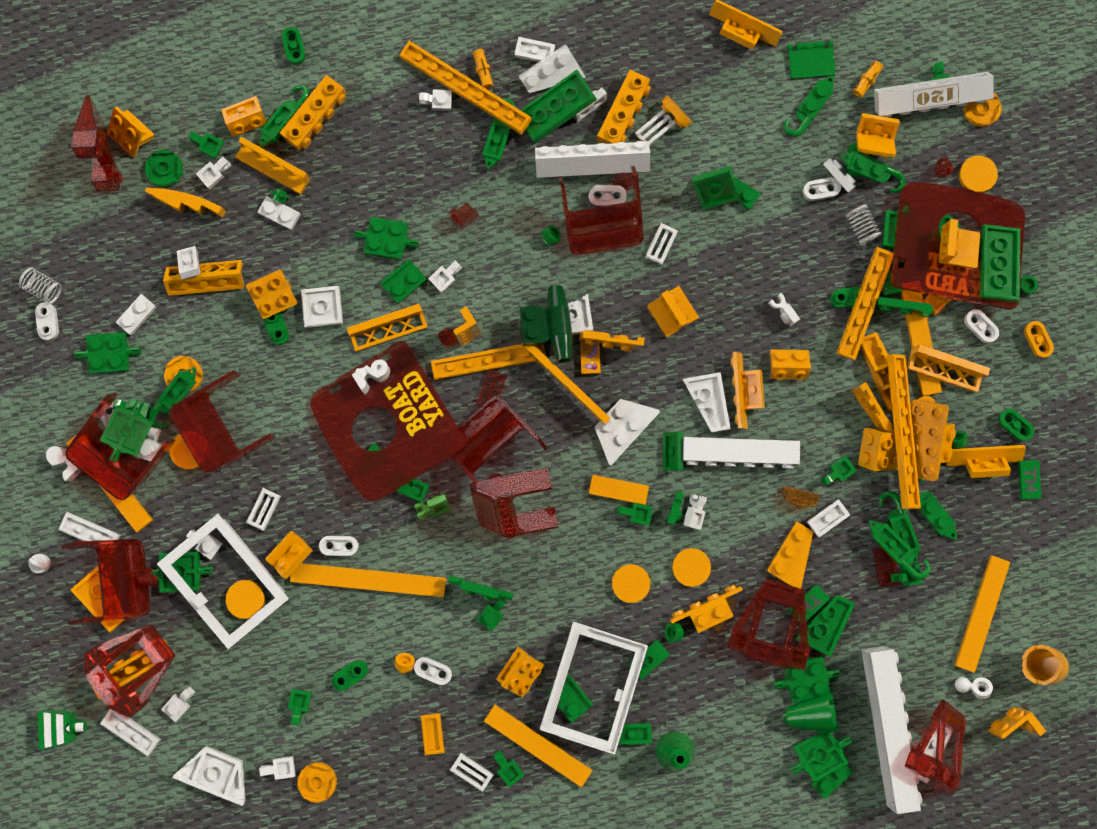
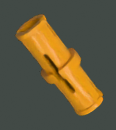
[472,49,493,89]
[852,61,884,98]

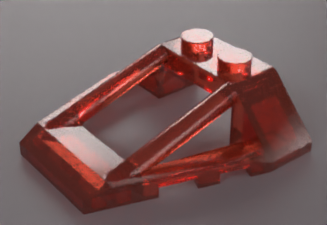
[728,579,810,671]
[84,624,176,718]
[904,700,966,796]

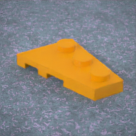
[578,330,645,352]
[851,382,894,432]
[766,521,813,591]
[71,563,126,633]

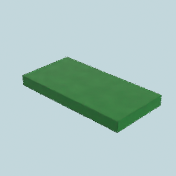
[521,70,597,143]
[979,224,1020,303]

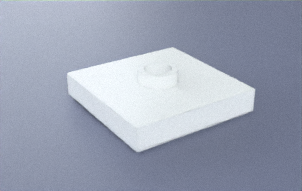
[301,286,343,328]

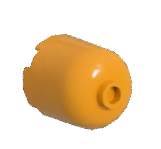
[1022,645,1069,685]

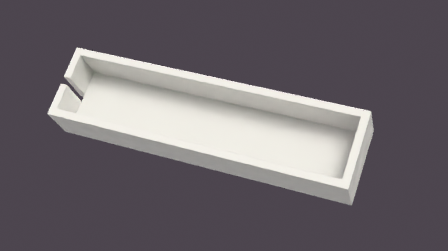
[861,646,922,814]

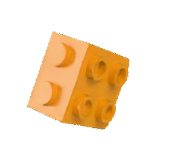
[856,113,900,158]
[858,428,898,471]

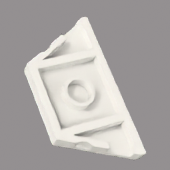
[594,399,660,466]
[173,746,245,806]

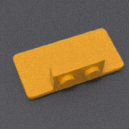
[911,400,956,481]

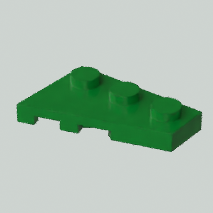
[794,595,855,657]

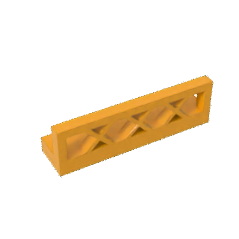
[235,137,310,195]
[163,260,244,296]
[346,304,428,352]
[453,306,480,347]
[907,344,990,393]

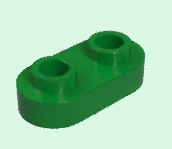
[282,27,306,65]
[830,287,860,309]
[263,312,290,345]
[998,409,1035,441]
[332,660,369,691]

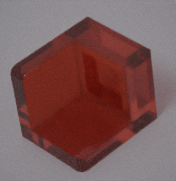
[449,203,479,231]

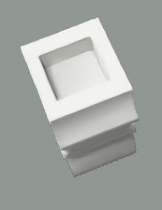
[352,360,390,395]
[46,446,85,482]

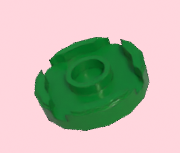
[144,149,184,188]

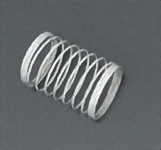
[845,204,881,245]
[18,267,62,304]

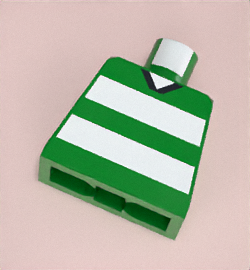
[38,709,87,750]

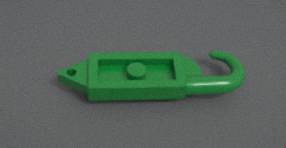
[784,76,834,137]
[259,85,310,147]
[482,98,516,170]
[840,151,906,193]
[148,367,197,429]
[918,478,957,540]
[879,491,921,565]
[868,520,931,580]

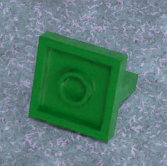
[692,166,740,210]

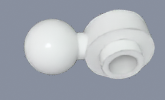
[955,677,993,699]

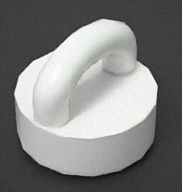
[28,554,51,573]

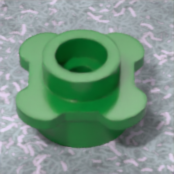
[269,188,290,204]

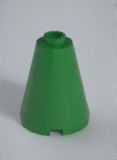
[783,693,838,733]
[656,732,695,772]

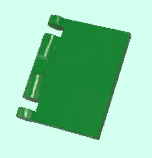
[787,40,836,79]

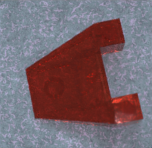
[71,95,123,192]

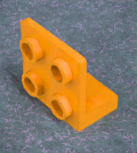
[939,219,980,269]
[988,707,1046,739]

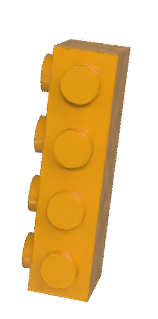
[597,70,651,144]
[280,75,347,152]
[89,639,174,700]

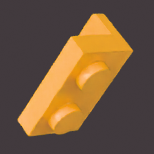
[770,350,811,380]

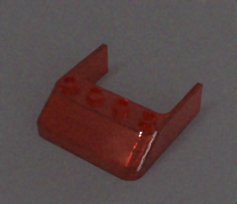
[559,166,644,255]
[170,370,277,473]
[65,392,176,500]
[443,396,548,500]
[470,467,559,539]
[61,539,150,625]

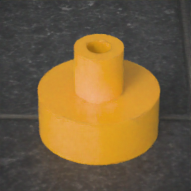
[394,653,415,674]

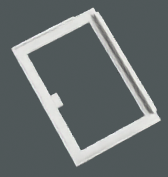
[157,514,289,649]
[539,622,648,754]

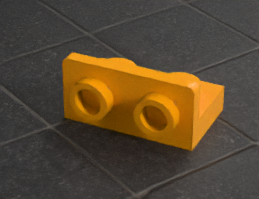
[221,96,267,137]
[265,531,313,579]

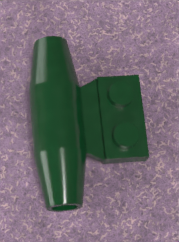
[519,285,573,363]

